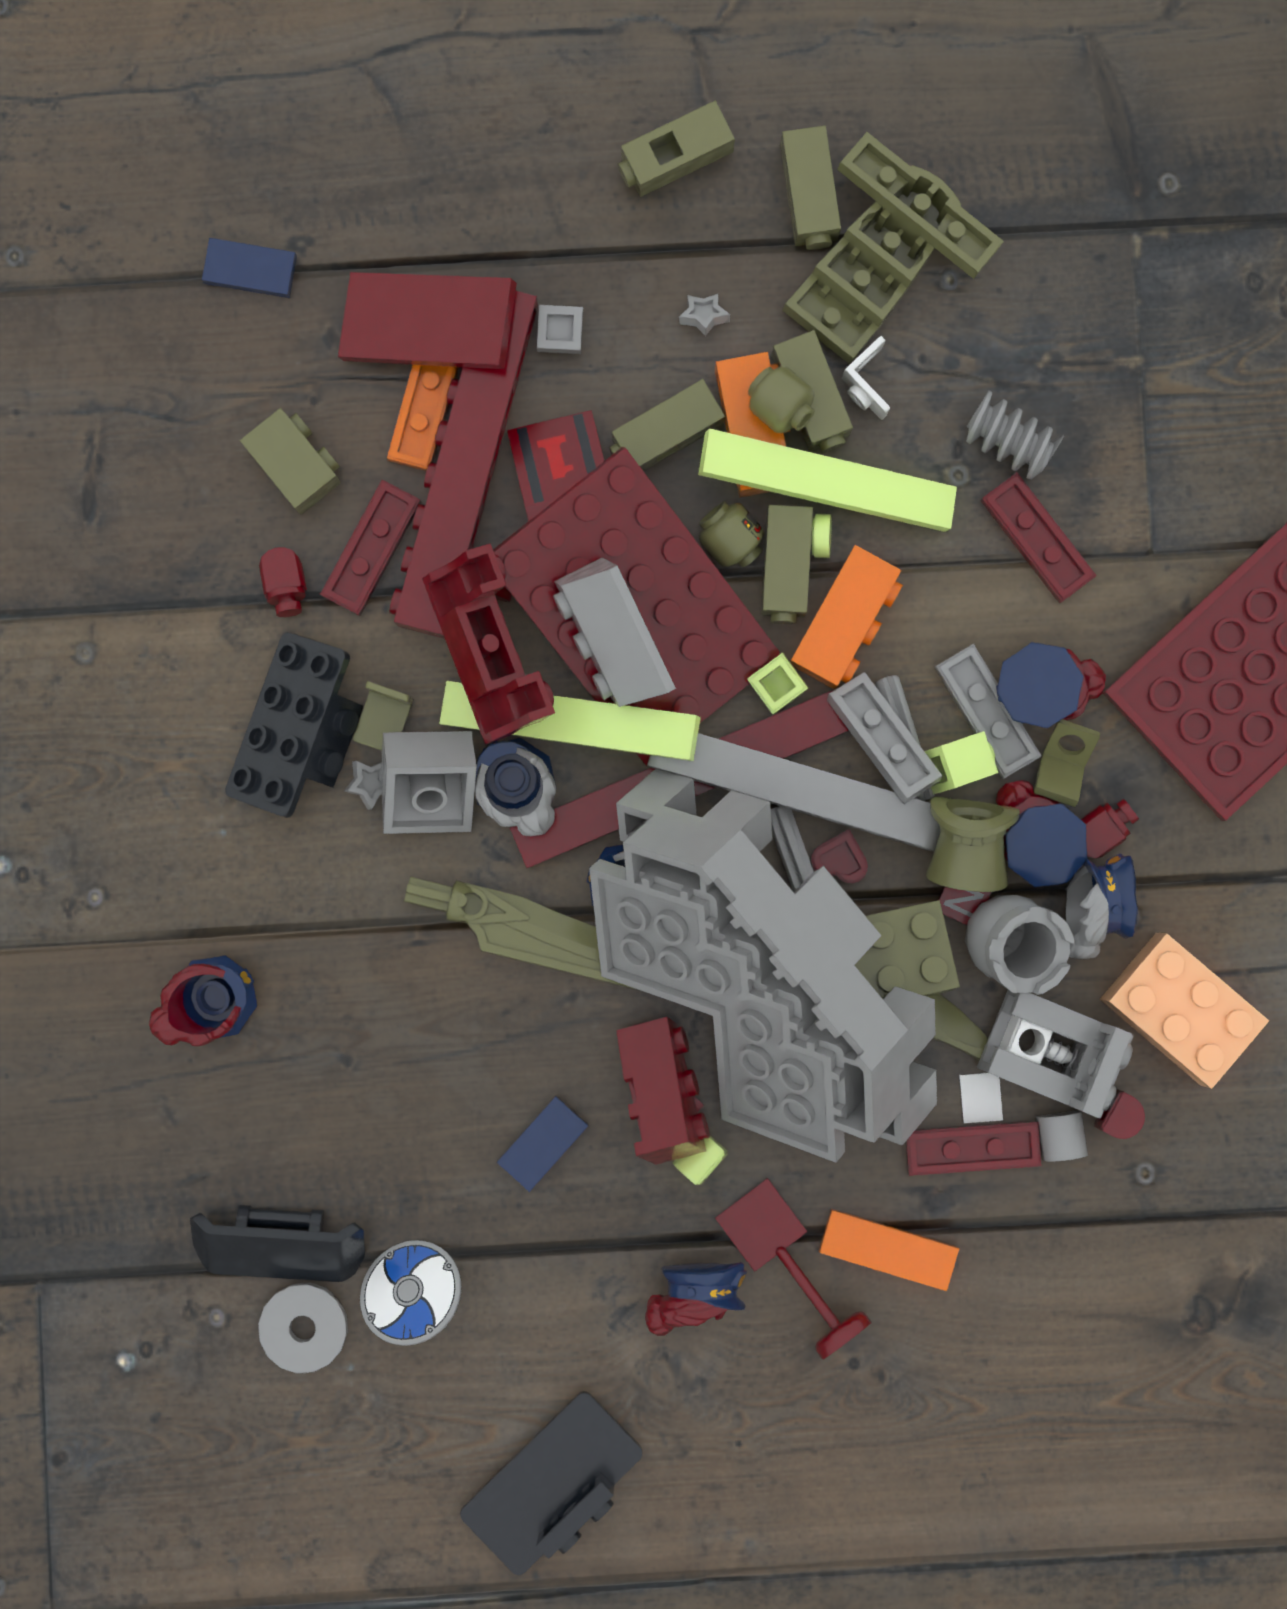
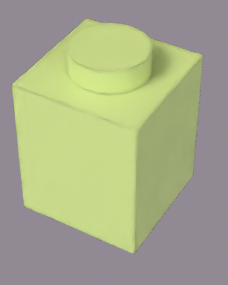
[924,731,998,795]

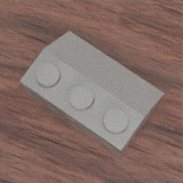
[553,557,676,707]

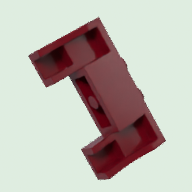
[422,543,555,744]

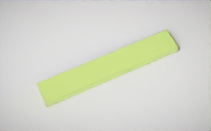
[698,429,957,532]
[439,681,701,761]

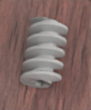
[966,390,1064,480]

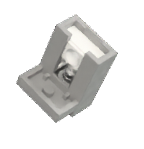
[977,990,1133,1119]

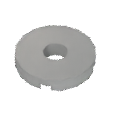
[258,1282,348,1373]

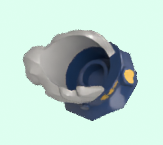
[475,738,557,837]
[1066,854,1138,959]

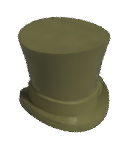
[926,797,1020,892]

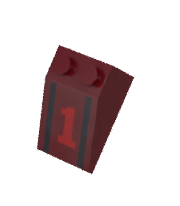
[507,410,604,521]

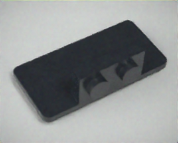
[225,632,363,818]
[460,1391,642,1575]

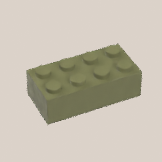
[855,900,960,999]

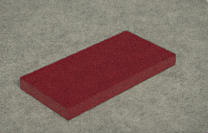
[338,272,517,369]

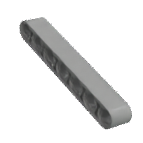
[647,733,941,852]

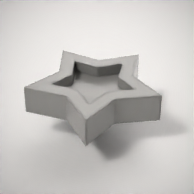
[679,294,730,336]
[344,761,382,810]

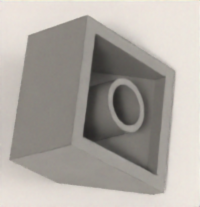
[381,731,477,834]

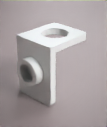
[841,336,890,420]

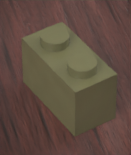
[239,407,341,515]

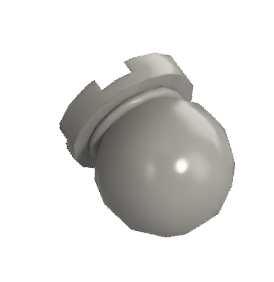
[965,895,1074,995]

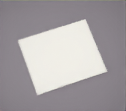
[959,1073,1003,1124]

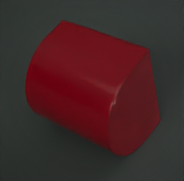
[1094,1089,1145,1139]

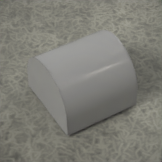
[1036,1110,1088,1162]

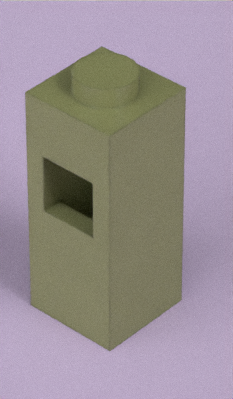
[617,100,735,197]
[780,125,841,250]
[771,330,853,453]
[609,379,725,471]
[761,505,813,624]

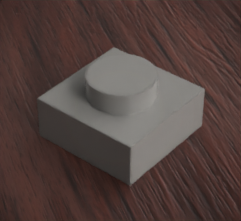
[537,305,583,354]

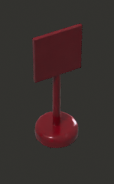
[715,1178,872,1360]

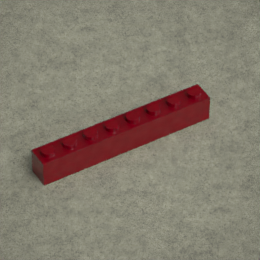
[389,291,539,639]

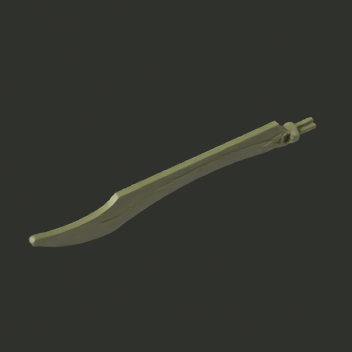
[404,876,988,1060]

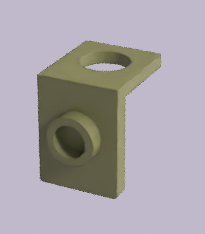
[353,681,414,751]
[1034,719,1100,807]

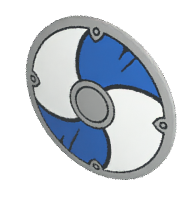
[360,1240,461,1346]

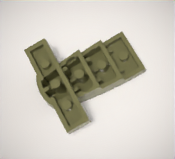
[782,132,1004,365]

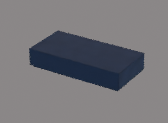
[202,238,297,298]
[497,1096,589,1192]

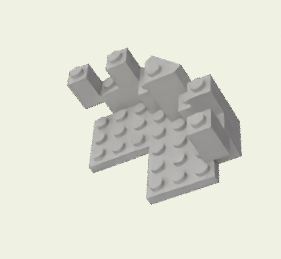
[589,768,937,1163]

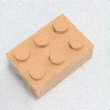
[1100,933,1269,1089]

